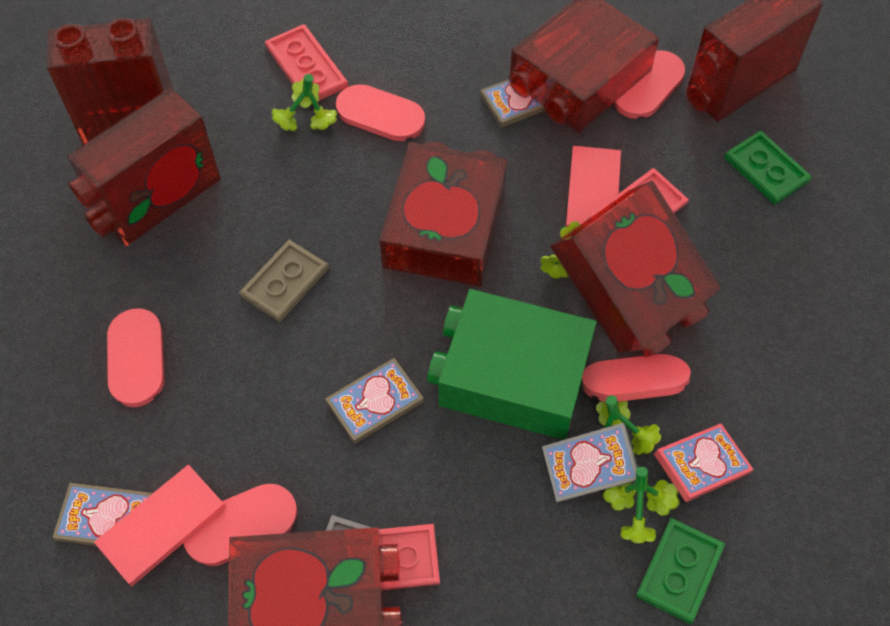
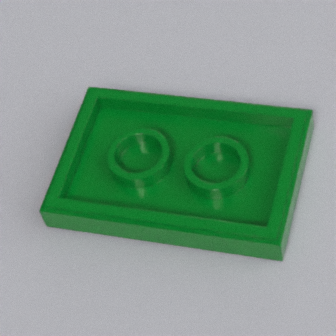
[724,130,812,205]
[636,518,726,624]

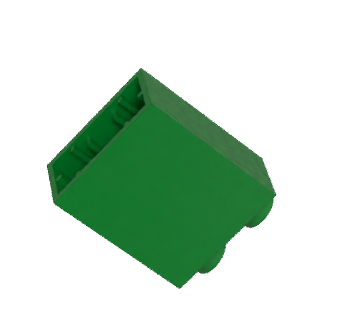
[427,289,597,440]

